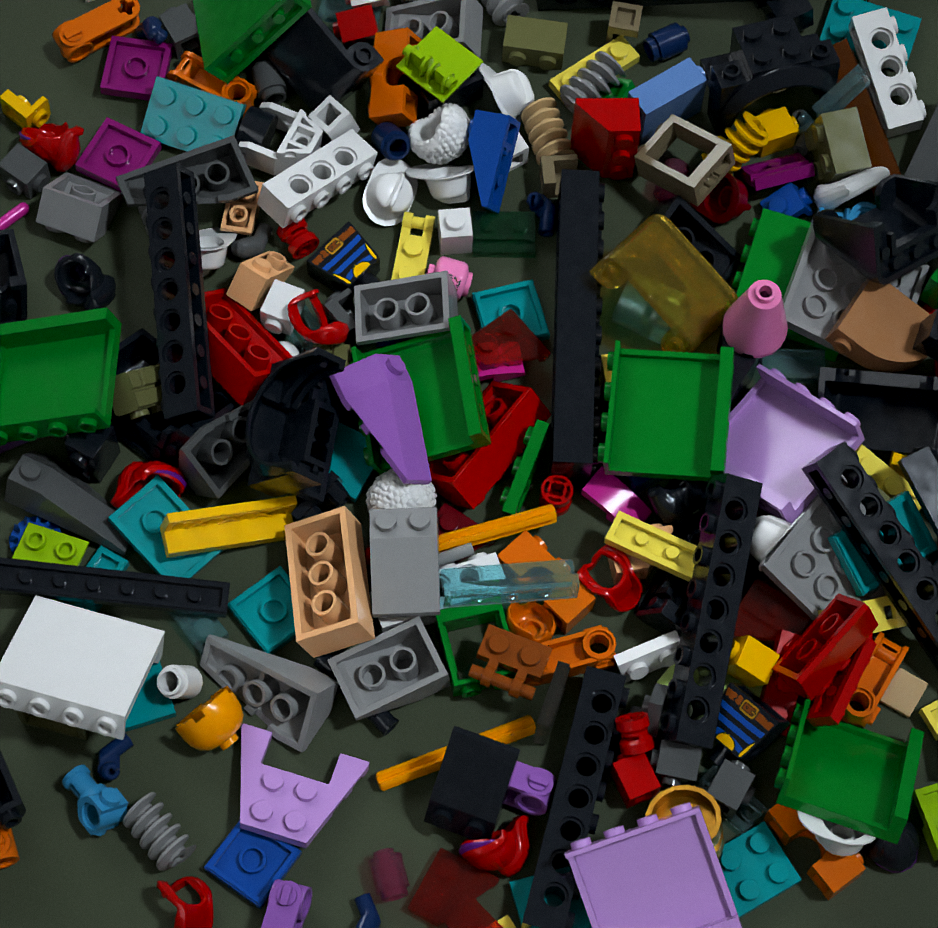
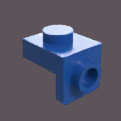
[760,182,814,218]

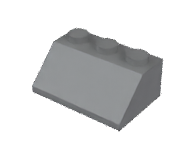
[354,271,458,345]

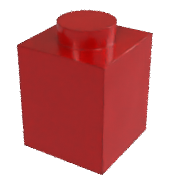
[332,5,379,47]
[610,753,661,809]

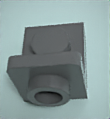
[324,288,356,344]
[629,683,668,738]

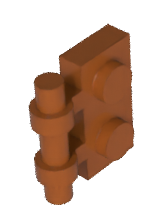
[468,624,552,701]

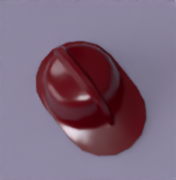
[690,168,752,224]

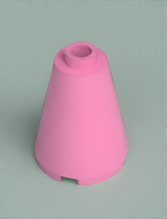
[723,280,788,358]

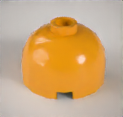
[175,685,244,751]

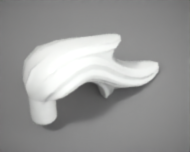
[813,167,890,210]

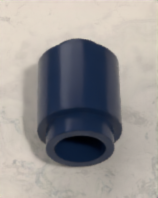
[643,22,690,62]
[371,122,410,161]

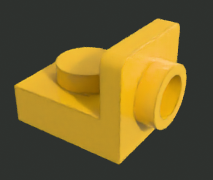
[0,89,51,128]

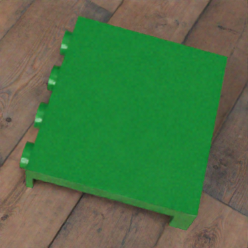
[193,0,312,84]
[723,208,838,362]
[0,307,122,446]
[349,315,491,475]
[598,340,735,482]
[774,698,925,844]

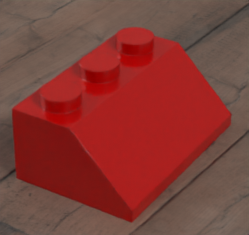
[569,98,641,180]
[772,593,878,701]

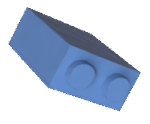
[627,57,707,146]

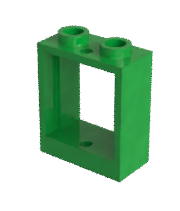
[434,596,517,698]

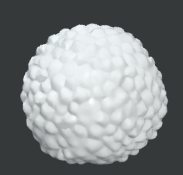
[408,103,470,165]
[366,469,437,512]

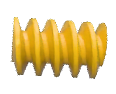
[701,111,768,175]

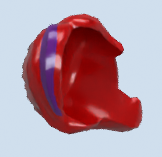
[19,122,84,172]
[110,460,187,508]
[459,815,530,877]

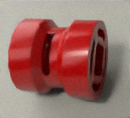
[276,218,320,259]
[539,474,573,517]
[615,712,655,755]

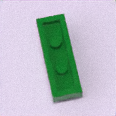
[499,419,552,516]

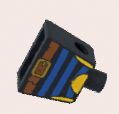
[307,221,381,297]
[709,682,790,767]

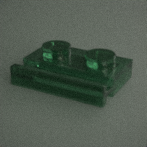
[472,211,536,258]

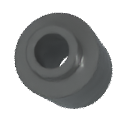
[250,58,288,105]

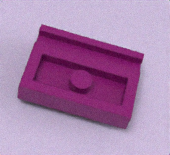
[740,152,815,191]

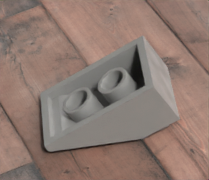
[385,0,483,58]
[369,507,440,618]
[327,616,451,721]

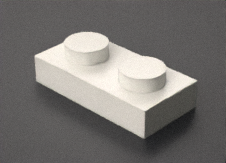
[614,630,680,683]

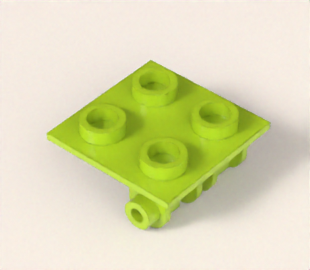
[396,26,483,103]
[12,522,89,602]

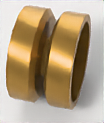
[645,785,724,859]

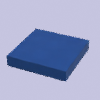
[204,820,302,910]

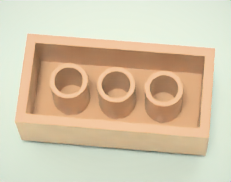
[284,506,375,658]

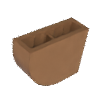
[825,279,930,373]

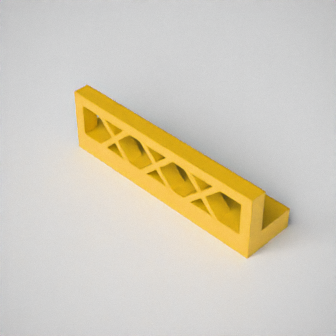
[160,495,298,558]

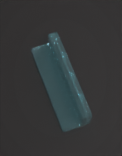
[440,559,580,608]

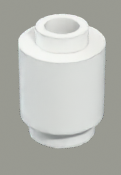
[157,665,203,699]

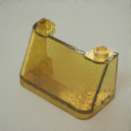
[589,214,738,353]

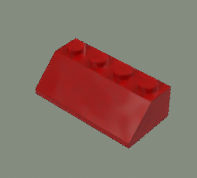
[204,288,293,406]
[428,381,552,510]

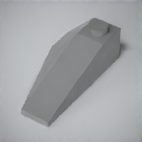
[200,634,338,752]

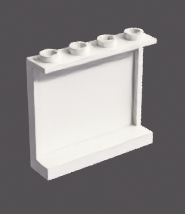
[0,595,165,740]

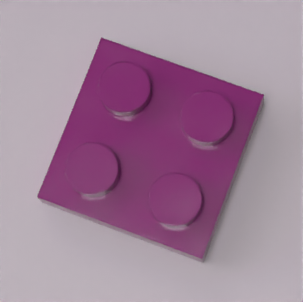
[100,35,173,101]
[75,117,162,192]

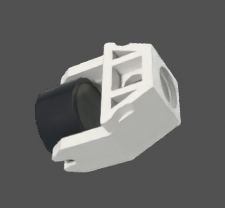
[236,102,323,175]

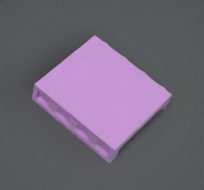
[725,364,865,523]
[564,802,742,928]

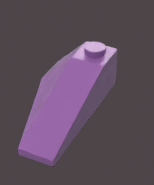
[329,354,432,484]

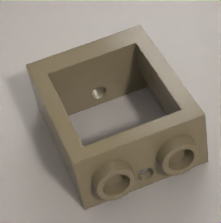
[634,114,735,207]

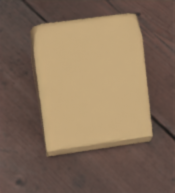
[879,668,928,718]

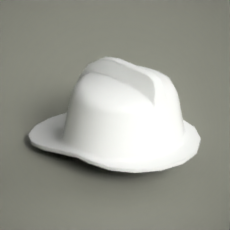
[479,63,535,122]
[362,158,418,227]
[405,164,474,204]
[199,228,237,276]
[750,512,805,571]
[797,810,876,857]

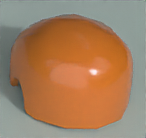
[506,598,556,643]

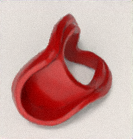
[288,289,349,345]
[577,545,642,612]
[156,876,213,928]

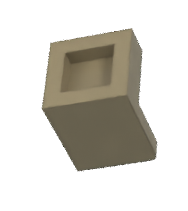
[605,1,643,45]
[539,154,578,198]

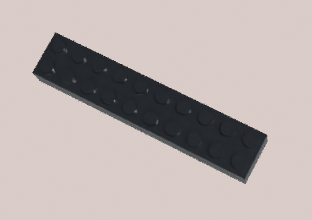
[549,169,605,488]

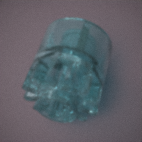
[612,273,687,345]

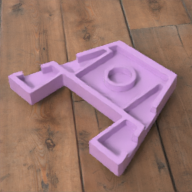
[240,723,370,849]

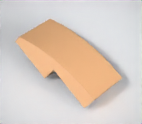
[220,181,264,236]

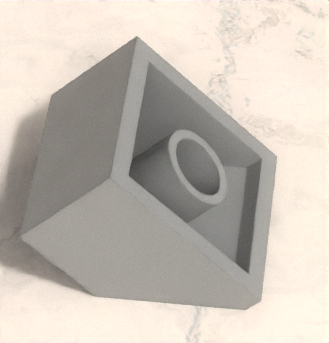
[36,172,123,243]

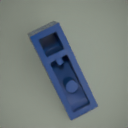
[468,110,521,214]

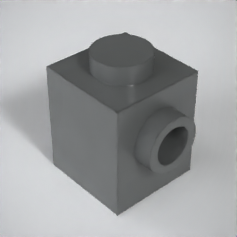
[159,3,201,59]
[0,143,51,200]
[649,740,702,788]
[707,759,756,819]

